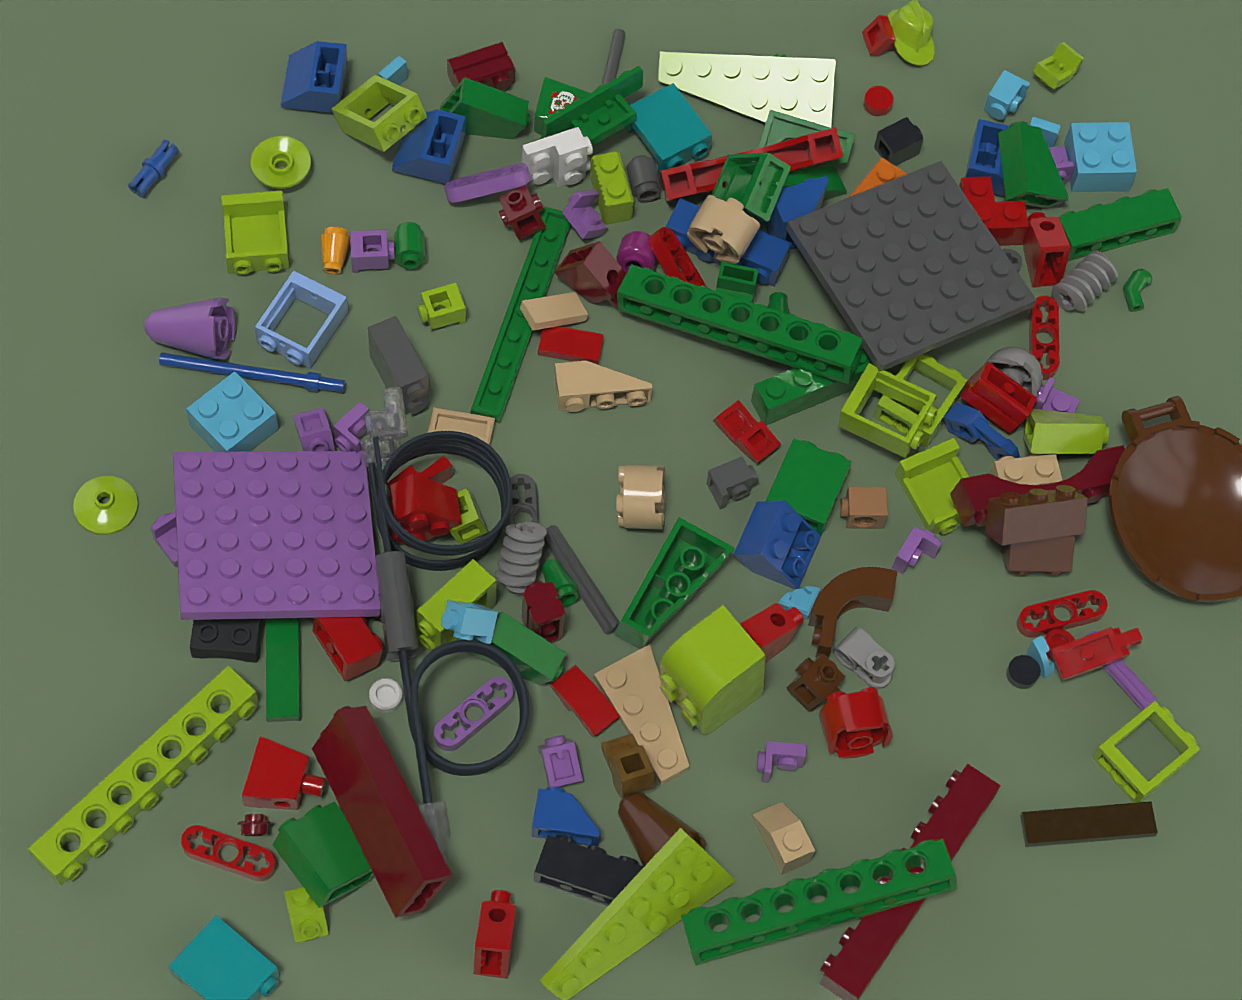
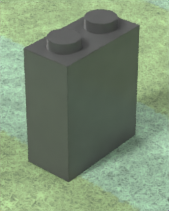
[368,316,429,416]

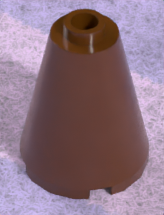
[618,793,706,867]

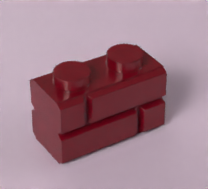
[447,42,515,91]
[521,581,565,643]

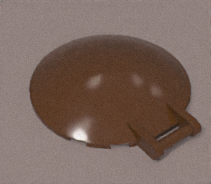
[1109,396,1242,602]

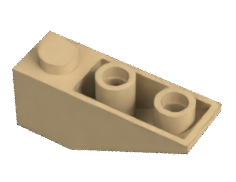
[554,361,652,412]

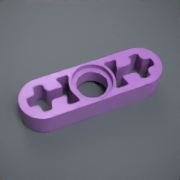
[444,163,531,203]
[434,677,513,751]

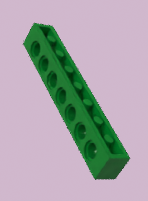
[617,264,863,385]
[681,839,957,966]

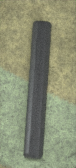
[544,525,619,634]

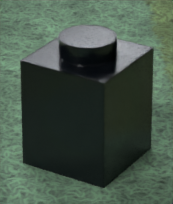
[874,117,924,166]

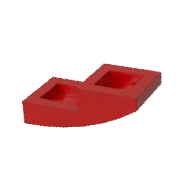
[713,400,781,464]
[386,456,452,501]
[549,665,620,736]

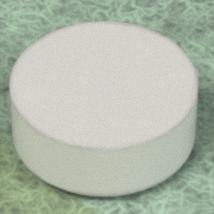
[369,679,402,713]

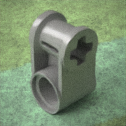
[833,627,895,689]

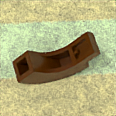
[808,567,898,658]

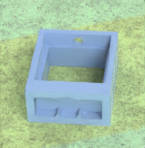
[255,270,348,368]

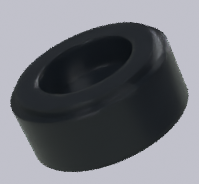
[1006,655,1040,689]

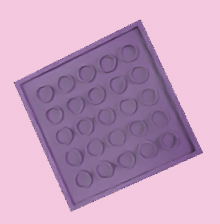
[173,451,381,620]

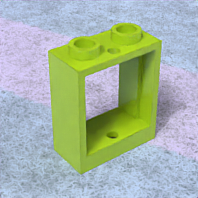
[331,75,427,152]
[874,353,968,448]
[838,363,938,458]
[417,559,496,651]
[1092,701,1200,803]

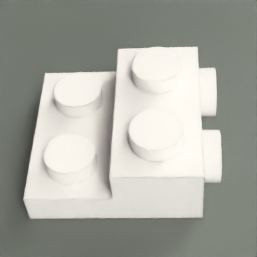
[522,127,593,187]

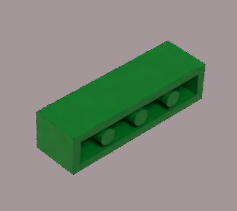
[1059,188,1182,262]
[751,347,875,426]

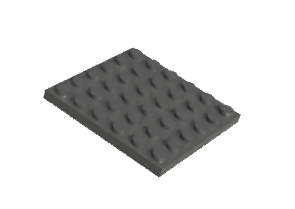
[785,161,1037,372]

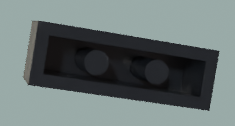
[534,835,644,906]

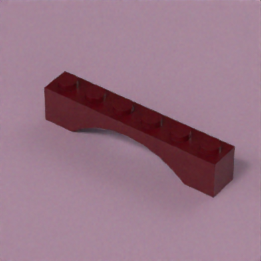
[950,445,1125,527]

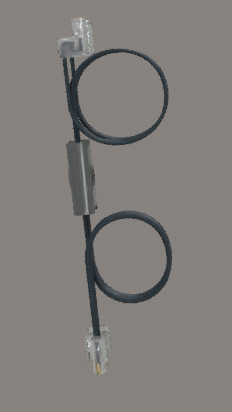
[361,387,529,862]

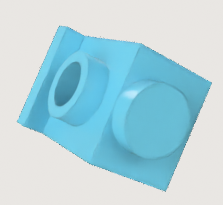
[983,70,1030,121]
[442,600,498,644]

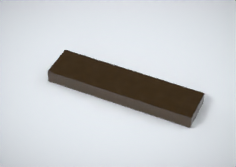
[1020,801,1158,847]

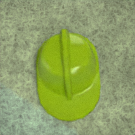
[887,0,935,66]

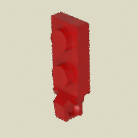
[1050,627,1143,681]

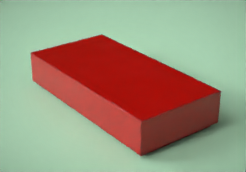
[538,326,604,365]

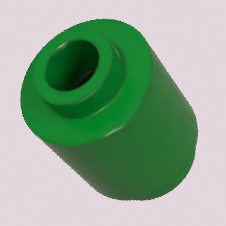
[394,222,425,269]

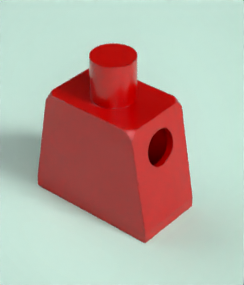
[1023,212,1071,288]
[740,603,804,663]
[242,736,326,810]
[473,890,516,979]

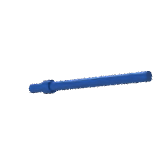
[159,353,345,392]

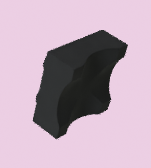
[190,618,262,663]

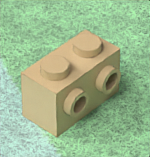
[990,453,1062,485]

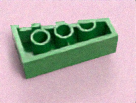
[614,517,735,649]

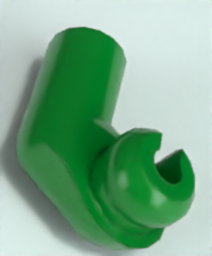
[1123,268,1152,312]

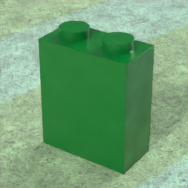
[766,438,852,536]
[272,801,374,908]

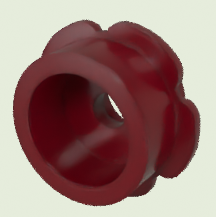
[238,814,271,836]

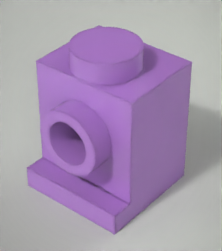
[350,230,395,273]

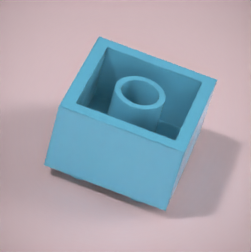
[1064,122,1137,192]
[186,371,278,453]

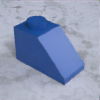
[531,787,600,846]

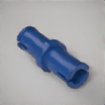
[128,140,179,197]

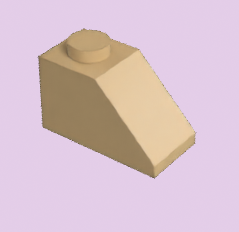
[752,802,815,875]

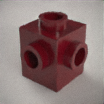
[498,185,546,240]

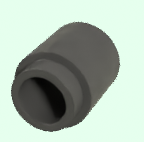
[626,155,661,202]

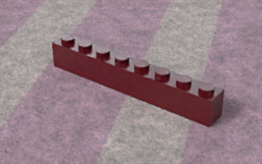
[820,763,1001,1000]

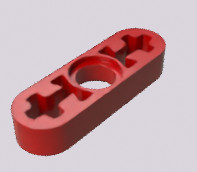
[649,227,707,287]
[1029,296,1060,380]
[1016,590,1108,638]
[181,825,276,882]

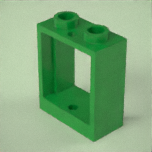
[712,153,791,222]

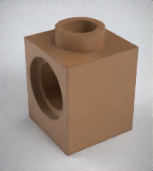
[840,487,888,529]

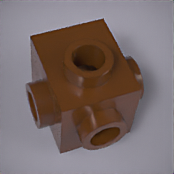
[786,653,846,711]

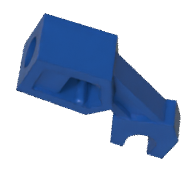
[944,402,1020,460]

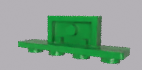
[543,66,643,146]

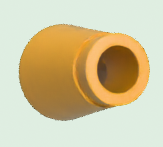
[320,227,351,274]

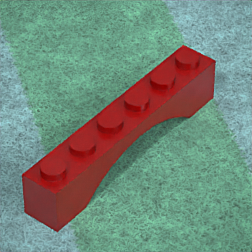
[659,128,843,203]

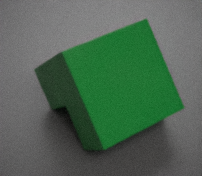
[716,262,759,303]

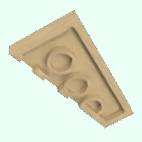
[593,644,690,786]

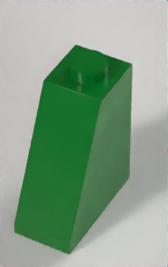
[440,77,530,139]
[998,121,1069,209]
[467,612,566,686]

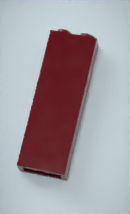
[311,706,452,918]

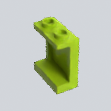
[221,190,289,275]
[895,438,969,535]

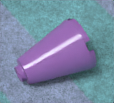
[145,297,235,360]

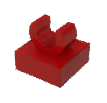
[862,15,896,57]

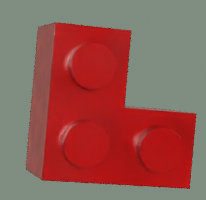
[959,176,1029,246]
[389,473,462,548]

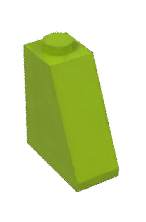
[1023,409,1109,454]

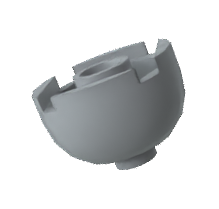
[984,347,1043,397]

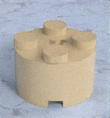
[687,195,761,264]
[616,465,666,529]

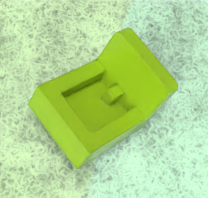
[1032,42,1084,89]
[284,887,329,943]

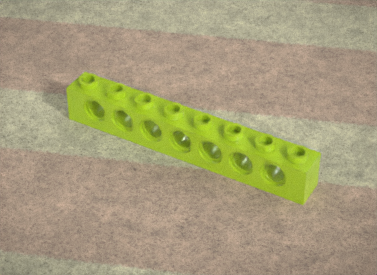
[28,665,258,886]

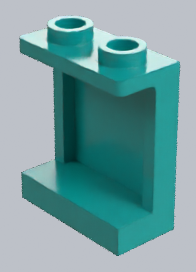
[625,83,712,173]
[168,915,279,1000]

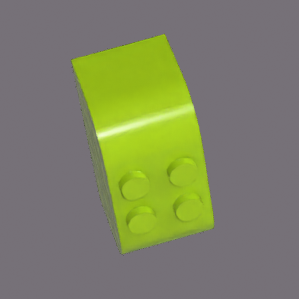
[659,605,766,735]

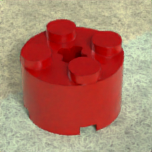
[819,687,893,758]

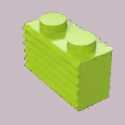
[590,151,634,225]

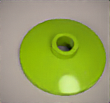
[250,136,311,189]
[73,476,138,535]

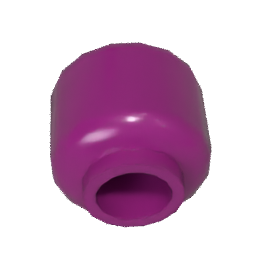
[616,231,657,273]

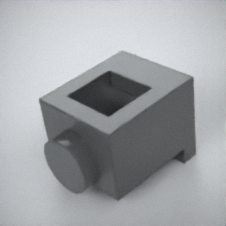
[706,456,758,509]

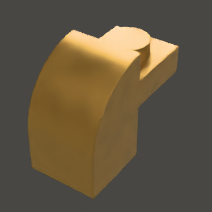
[601,733,654,798]

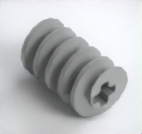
[1052,250,1118,312]
[495,521,547,594]

